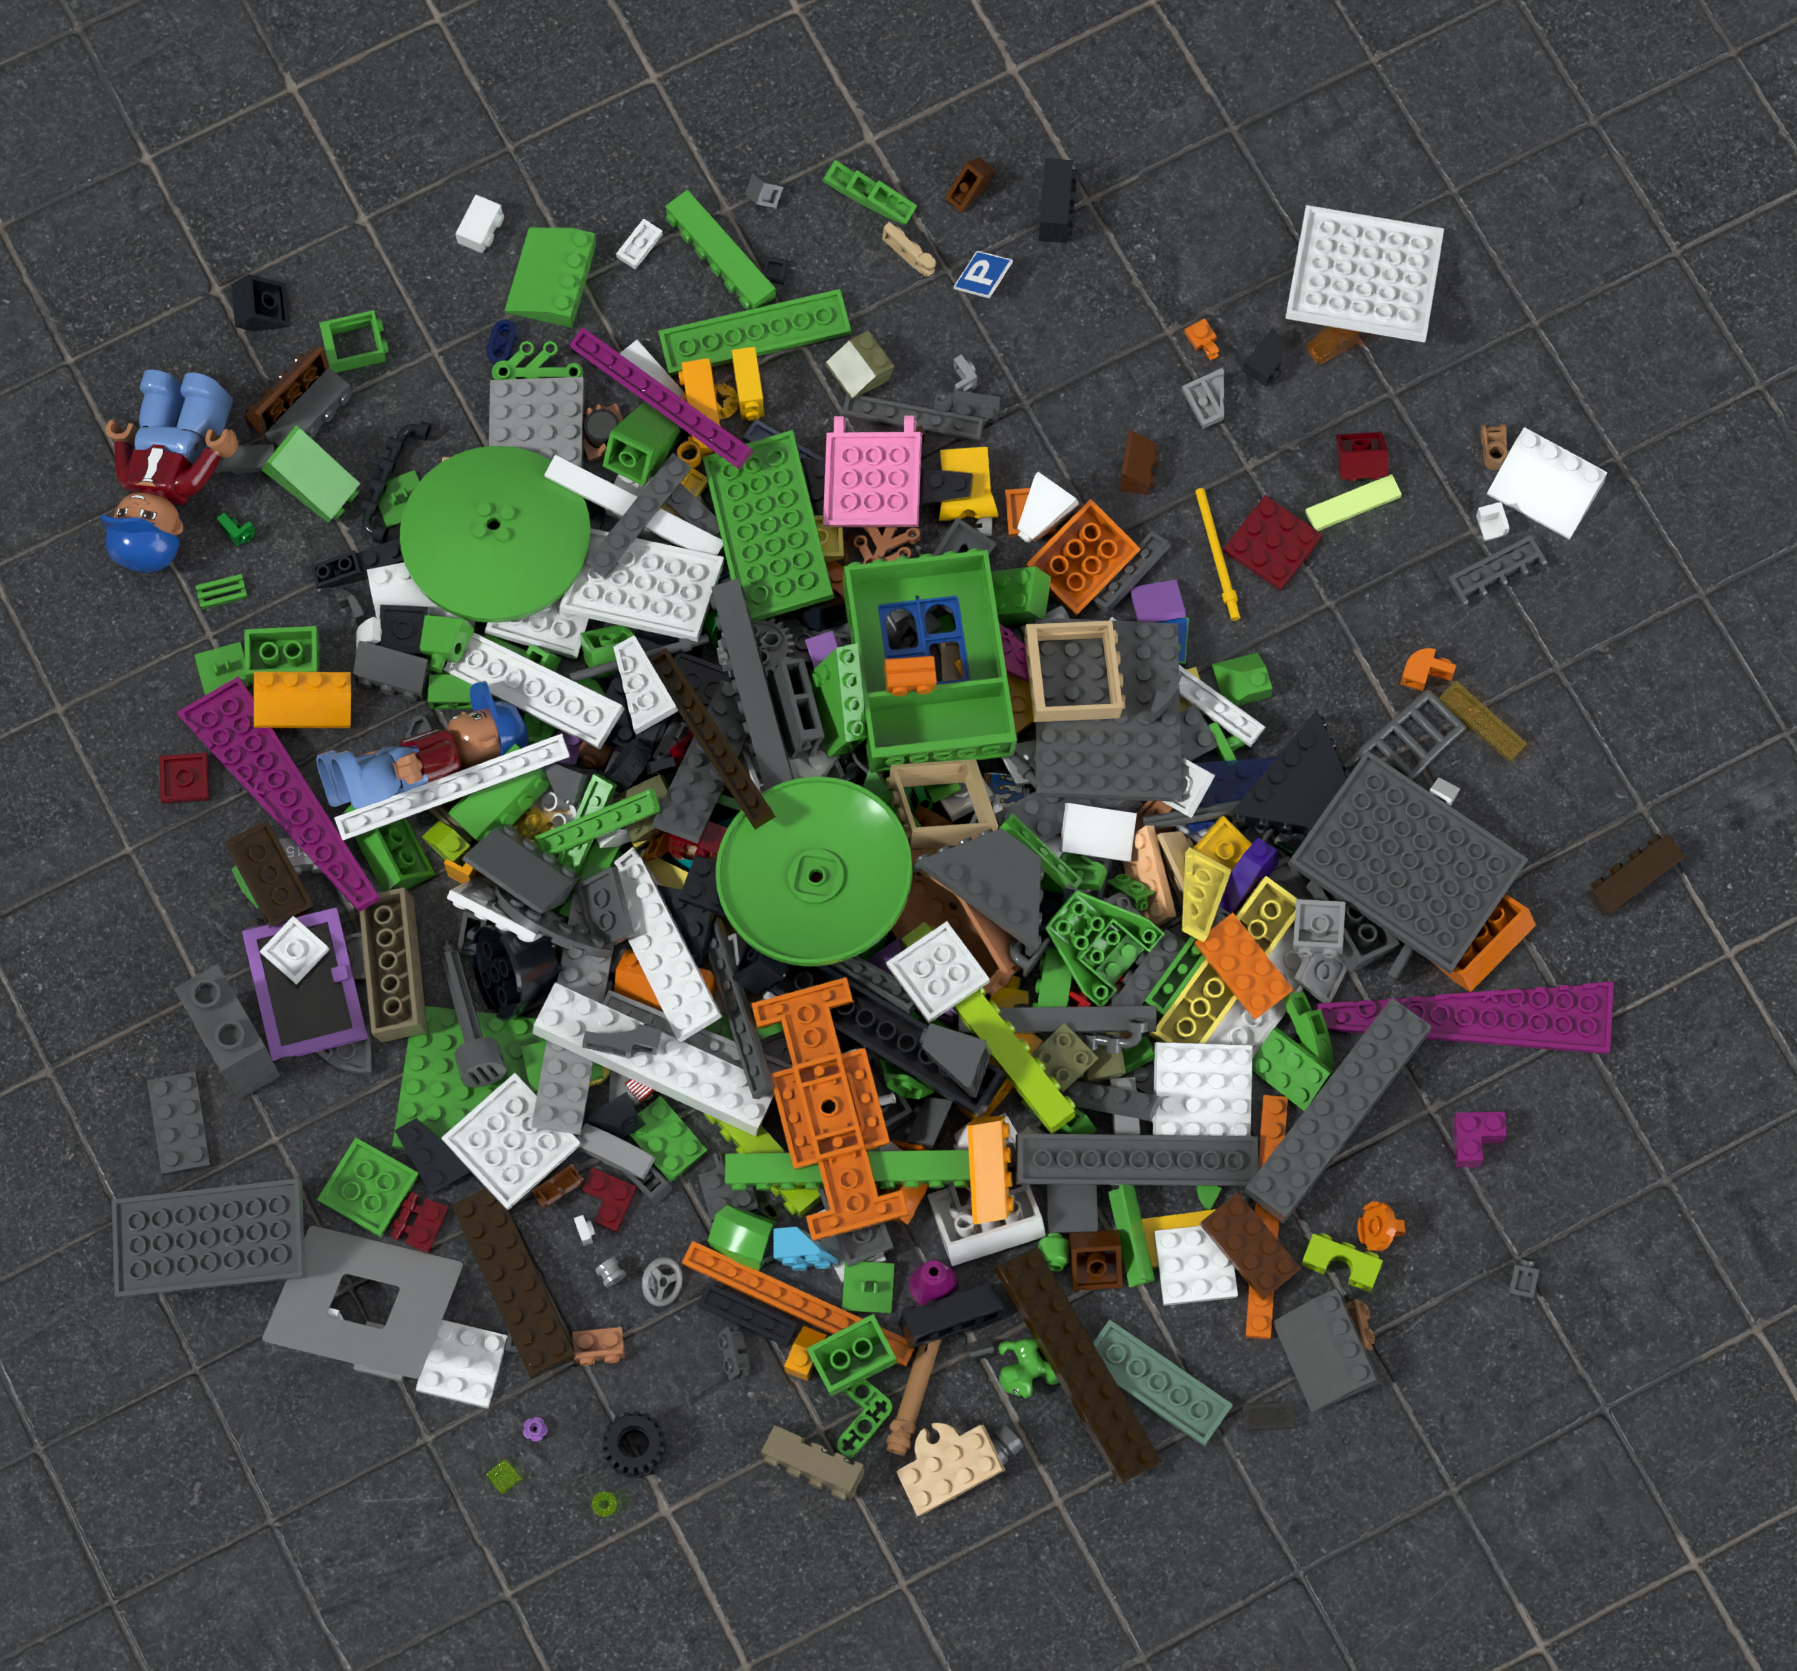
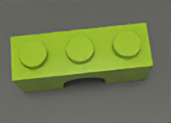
[1301,1233,1383,1293]

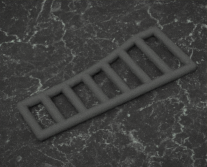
[1344,689,1466,782]

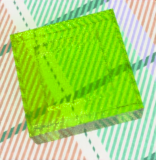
[486,1459,521,1495]

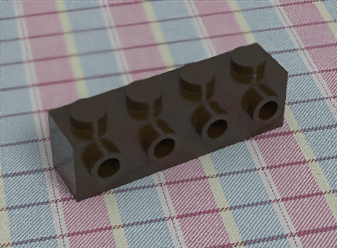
[1586,833,1685,916]

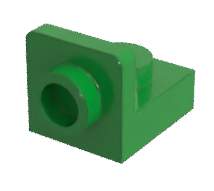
[217,513,255,547]

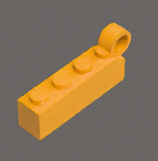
[677,358,721,468]

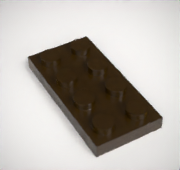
[224,820,314,928]

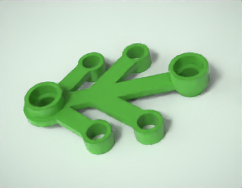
[492,341,584,380]

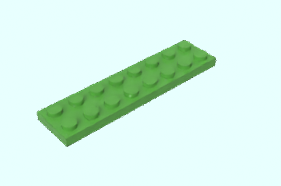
[658,289,851,376]

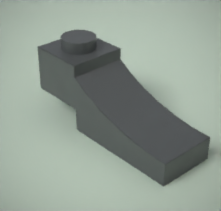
[213,444,278,475]
[582,1023,662,1059]

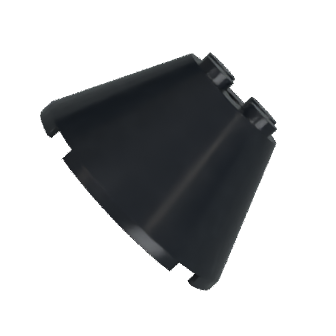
[472,925,562,1021]

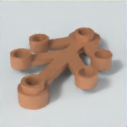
[853,527,921,564]

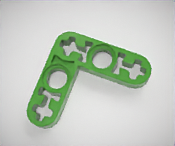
[837,1379,892,1458]

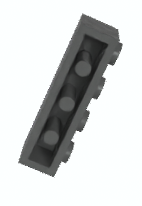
[1108,929,1186,1006]

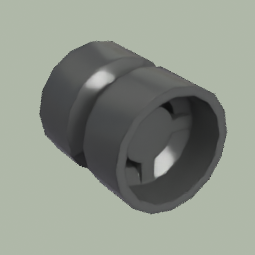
[991,1423,1024,1466]

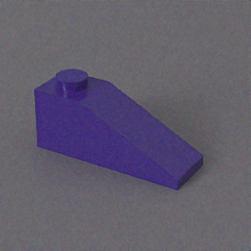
[1219,838,1279,914]

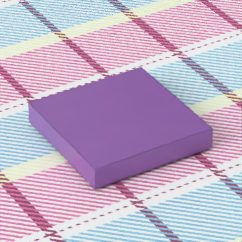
[1130,580,1186,622]

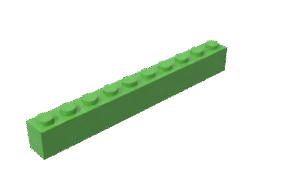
[725,1150,971,1191]

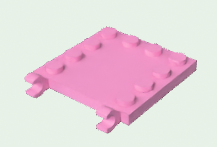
[823,416,922,527]

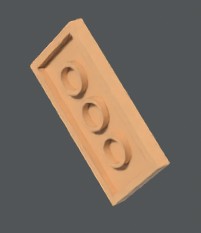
[1122,825,1176,927]

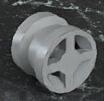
[595,1257,626,1288]

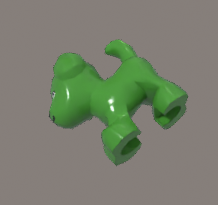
[999,1338,1059,1399]

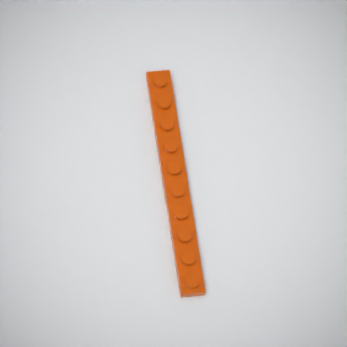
[1245,1095,1288,1340]
[682,1241,916,1368]

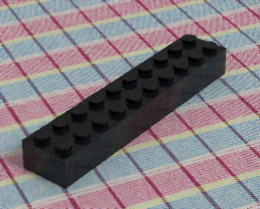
[770,964,1007,1117]

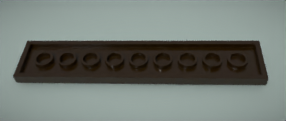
[994,1247,1162,1485]

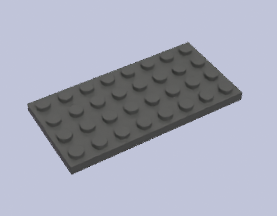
[112,1178,306,1298]

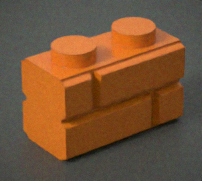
[884,656,937,696]

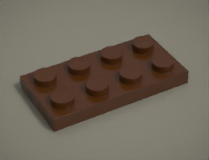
[1199,1192,1301,1301]

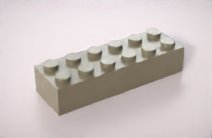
[360,887,427,1042]

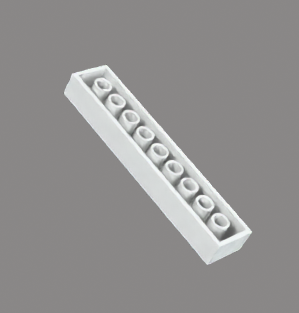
[533,983,775,1137]

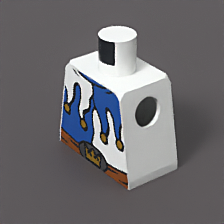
[984,773,1036,814]

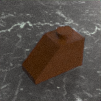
[945,157,997,212]

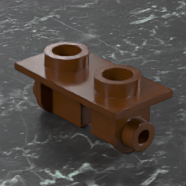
[531,1164,584,1209]

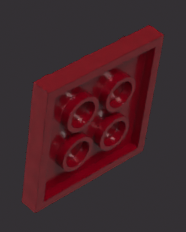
[1223,495,1323,592]

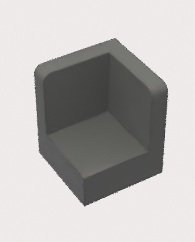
[745,173,783,208]

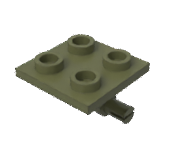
[1031,1022,1099,1092]

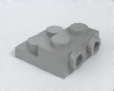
[1293,899,1346,959]

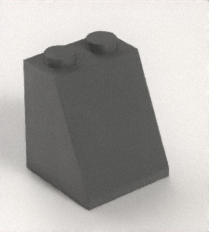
[920,1023,992,1098]

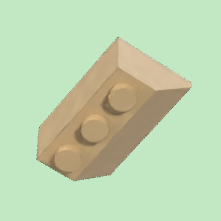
[1157,831,1194,908]

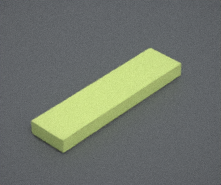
[1305,474,1402,531]

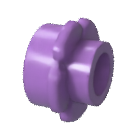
[523,1417,547,1442]

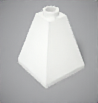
[1018,472,1081,543]

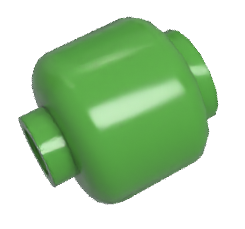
[1038,1233,1070,1271]

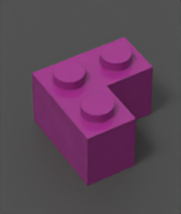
[1453,1112,1506,1168]

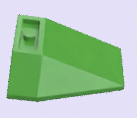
[1044,890,1165,1007]

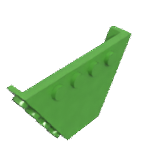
[808,643,867,758]

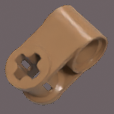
[1480,423,1508,471]

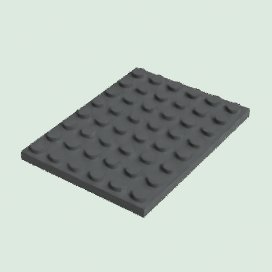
[1034,618,1182,802]
[1288,751,1528,974]

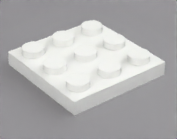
[886,922,990,1023]
[1154,1226,1238,1306]
[416,1320,507,1409]

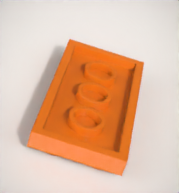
[1194,913,1293,1020]

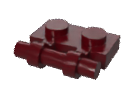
[390,1192,449,1254]

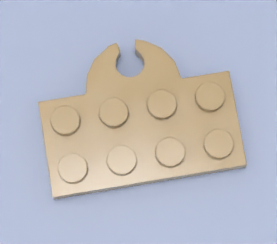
[896,1423,1005,1516]

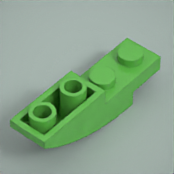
[1283,991,1334,1083]

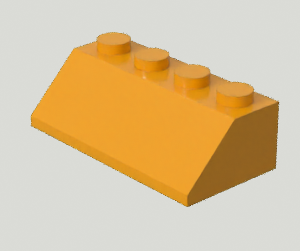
[253,672,351,728]
[967,1116,1014,1224]

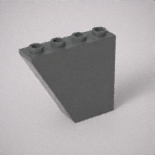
[769,657,824,760]

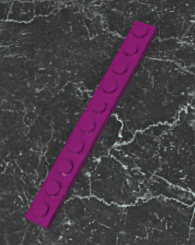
[569,327,754,470]

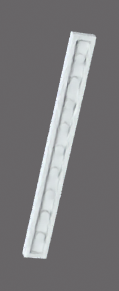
[335,734,571,840]

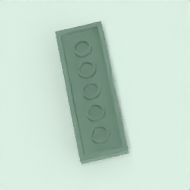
[1093,1320,1233,1447]

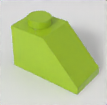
[422,821,471,866]

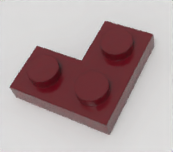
[582,1168,637,1233]

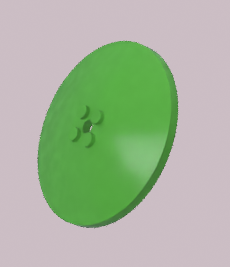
[400,446,591,623]
[716,777,913,966]

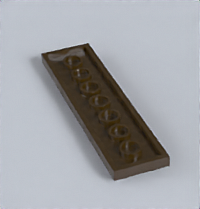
[451,1188,576,1379]

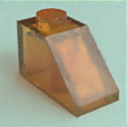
[1306,326,1360,366]

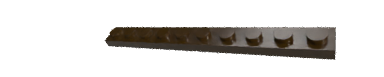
[649,648,776,830]

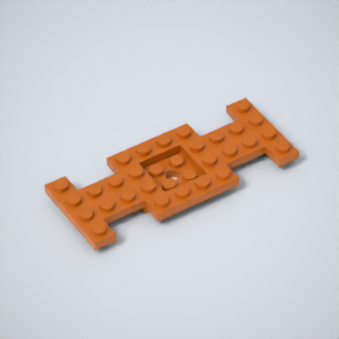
[751,977,909,1242]

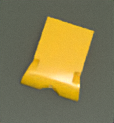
[939,447,998,521]

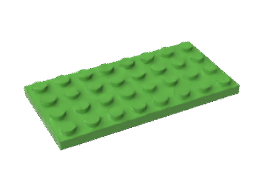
[703,430,835,622]

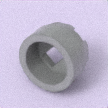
[976,517,992,536]

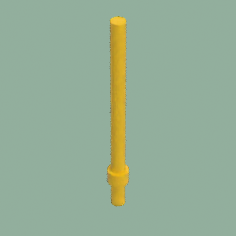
[1195,488,1240,621]

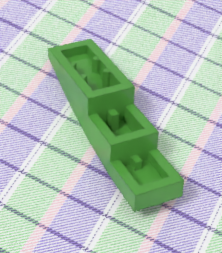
[822,160,917,225]

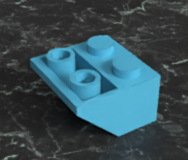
[774,1227,839,1271]

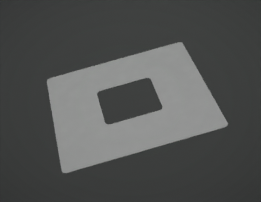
[262,1226,463,1379]

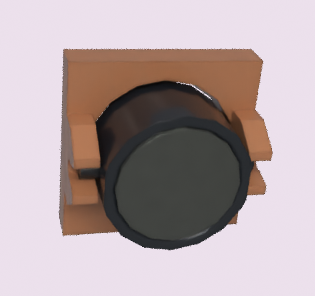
[583,403,623,463]

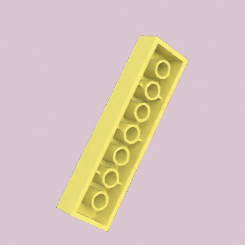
[1149,876,1297,1044]

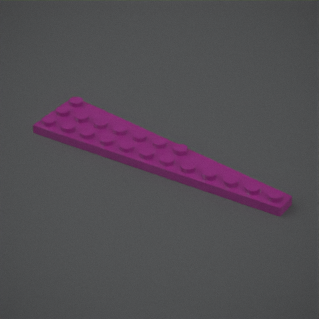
[176,676,380,912]
[1317,981,1614,1055]

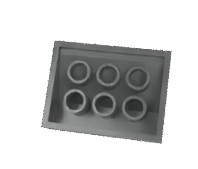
[462,824,582,915]
[1272,1288,1380,1413]

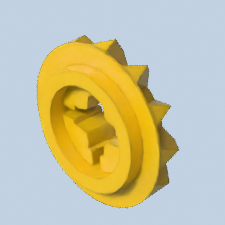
[714,383,739,419]

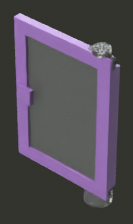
[241,907,368,1066]

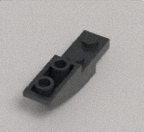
[311,538,404,589]

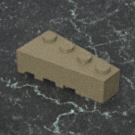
[761,1425,865,1501]

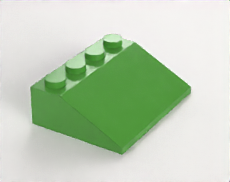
[505,227,597,328]

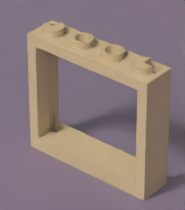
[1024,621,1126,722]
[886,759,998,849]

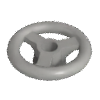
[642,1257,683,1306]

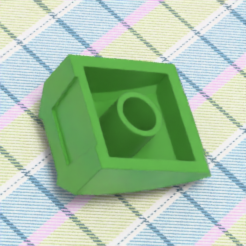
[708,1205,776,1271]

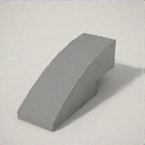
[577,1123,655,1180]

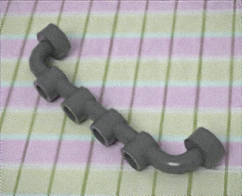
[1013,1004,1148,1053]

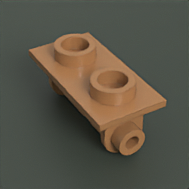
[1346,1299,1374,1351]

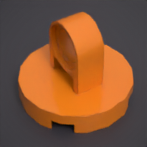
[1357,1202,1406,1251]

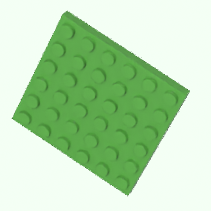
[392,1006,547,1149]

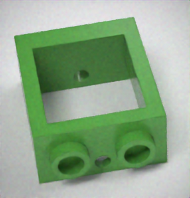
[319,310,389,373]

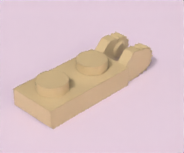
[882,222,936,277]

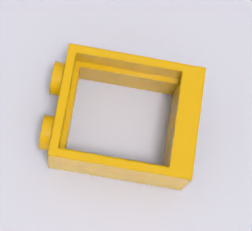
[732,347,765,421]

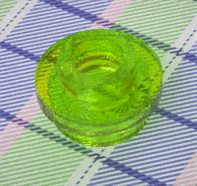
[592,1491,617,1517]

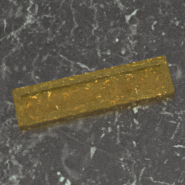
[1439,681,1527,762]

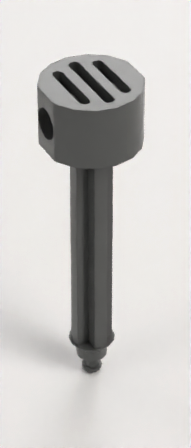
[440,938,507,1087]

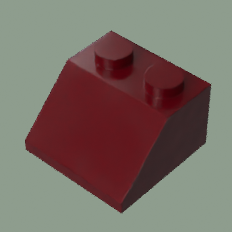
[1335,432,1388,481]

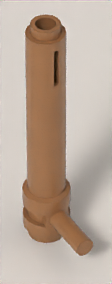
[886,1339,941,1456]

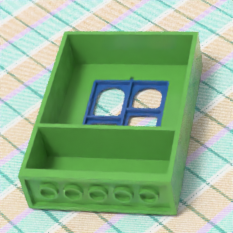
[842,548,1017,773]

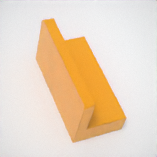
[444,859,482,884]

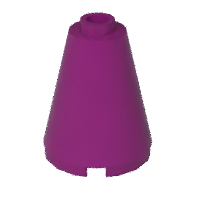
[909,1260,959,1305]

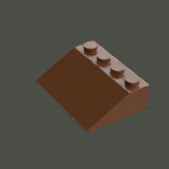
[244,346,329,441]

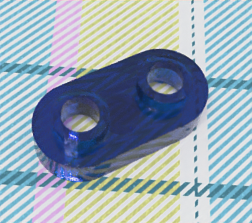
[486,319,517,365]

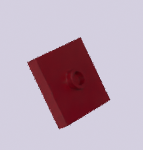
[159,752,210,804]

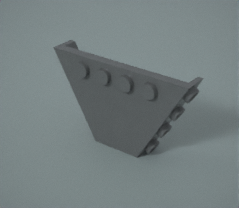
[913,828,1044,957]

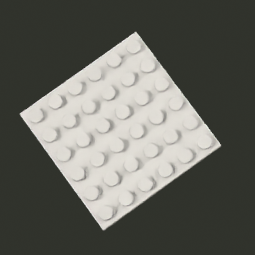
[1285,205,1444,342]

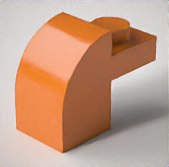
[1400,648,1456,691]

